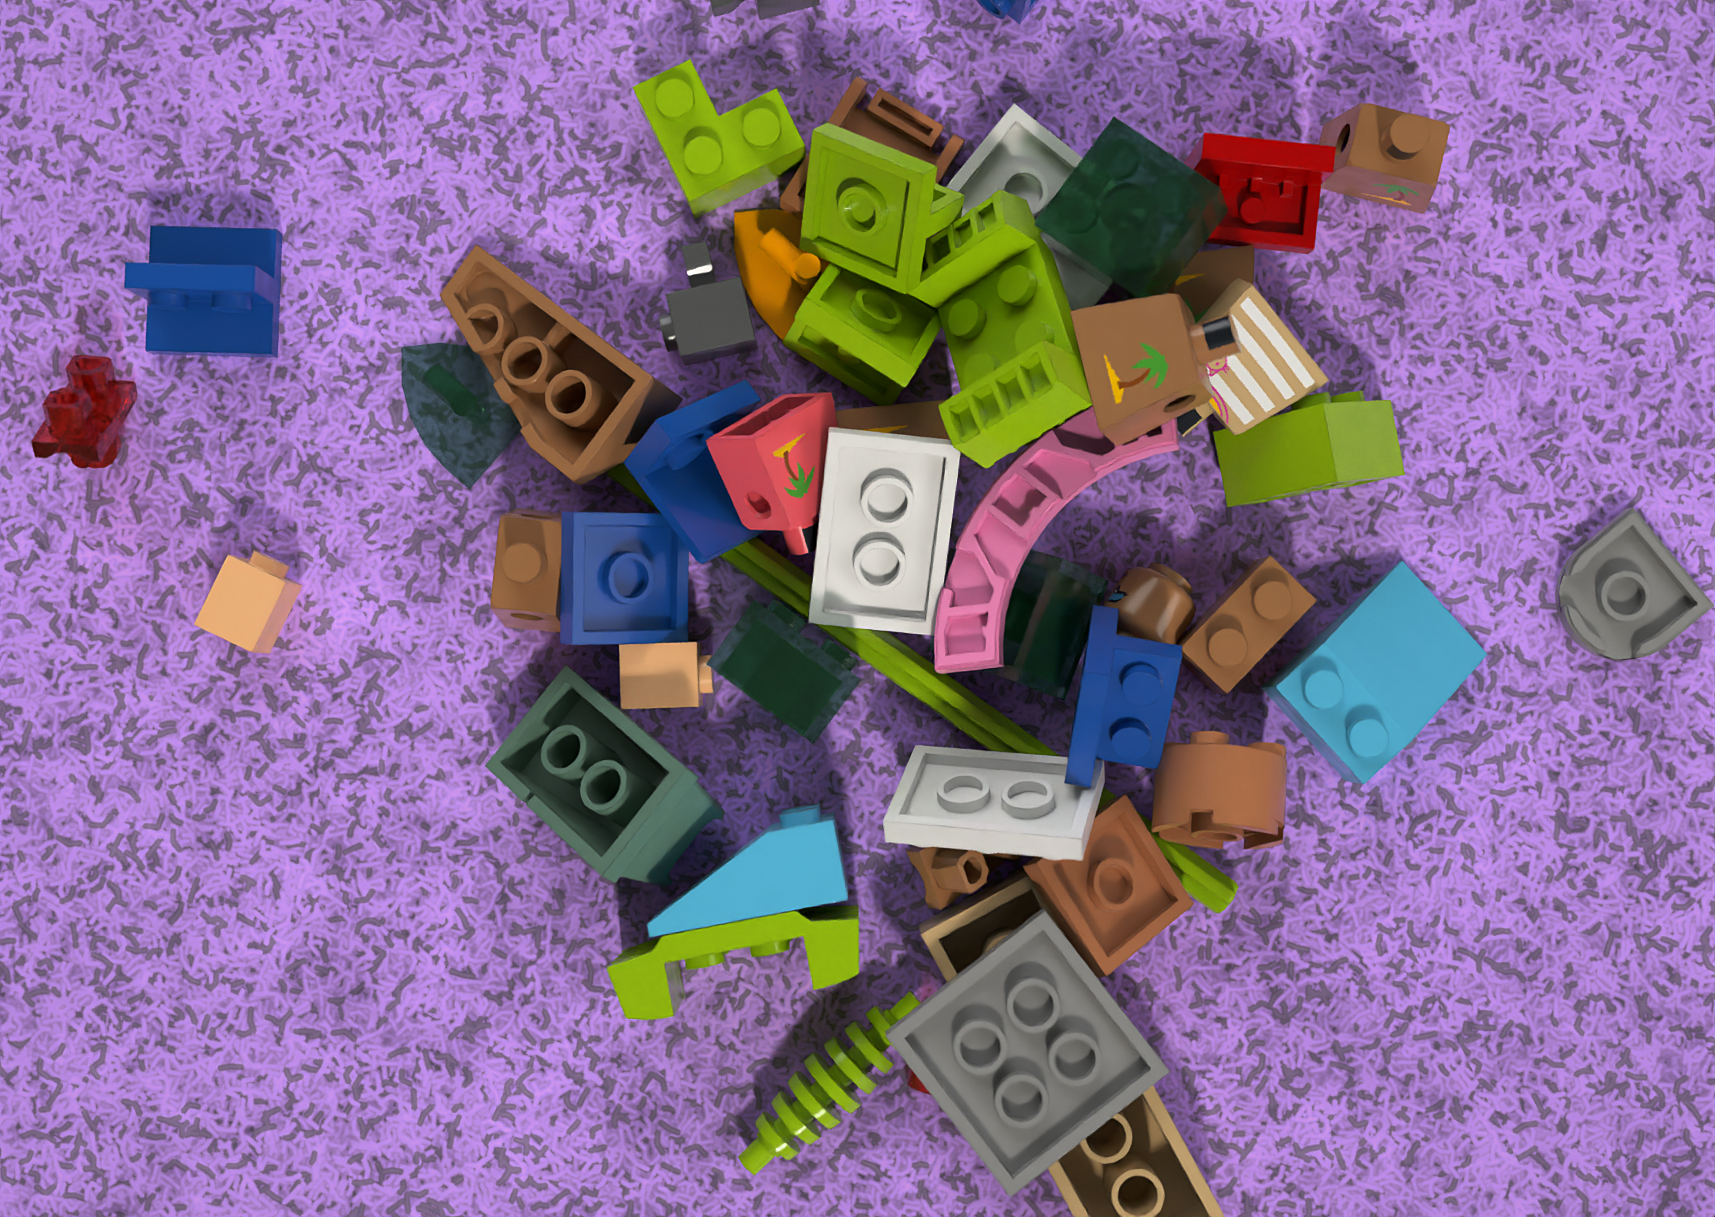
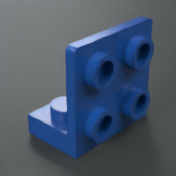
[623,380,767,564]

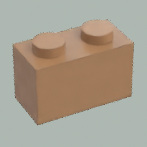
[1176,555,1317,694]

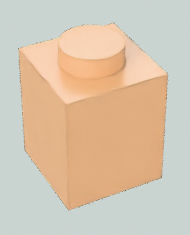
[194,550,303,653]
[619,642,714,709]

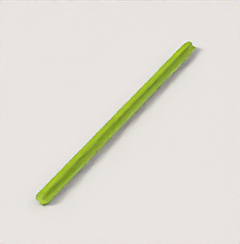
[606,463,1238,914]

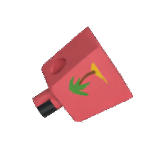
[706,392,838,555]

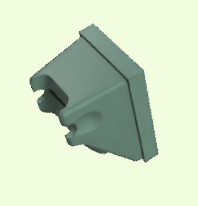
[485,665,725,887]

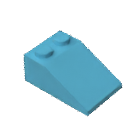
[1261,561,1487,784]
[647,803,849,937]

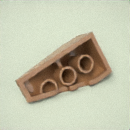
[440,244,683,486]

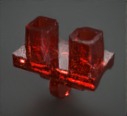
[31,355,137,469]

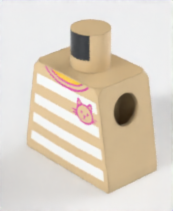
[1177,278,1329,437]

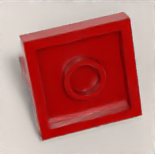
[1181,132,1336,254]

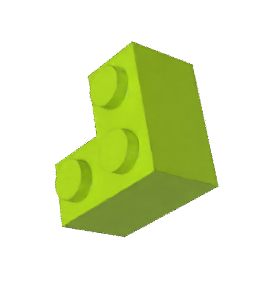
[633,59,806,219]
[1213,391,1405,507]

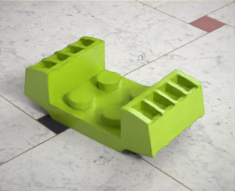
[908,189,1092,469]
[607,905,859,1020]

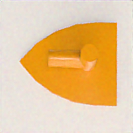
[734,209,831,356]

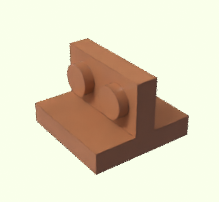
[1023,794,1194,978]

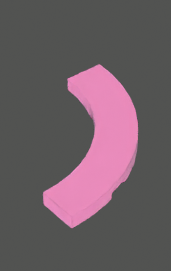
[934,404,1180,674]

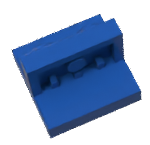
[124,225,283,358]
[560,512,689,645]
[1064,605,1182,788]

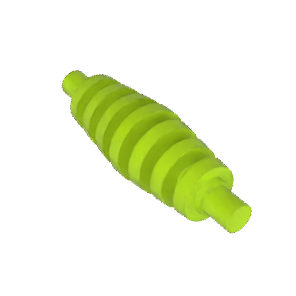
[738,991,922,1175]

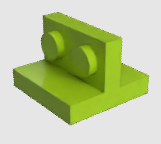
[799,122,965,294]
[781,263,942,406]

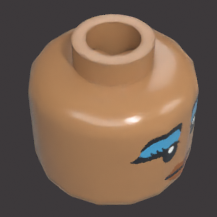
[1102,562,1196,645]

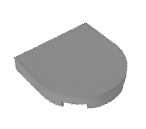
[1555,508,1715,660]

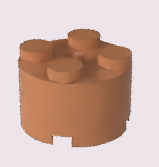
[1151,731,1287,849]

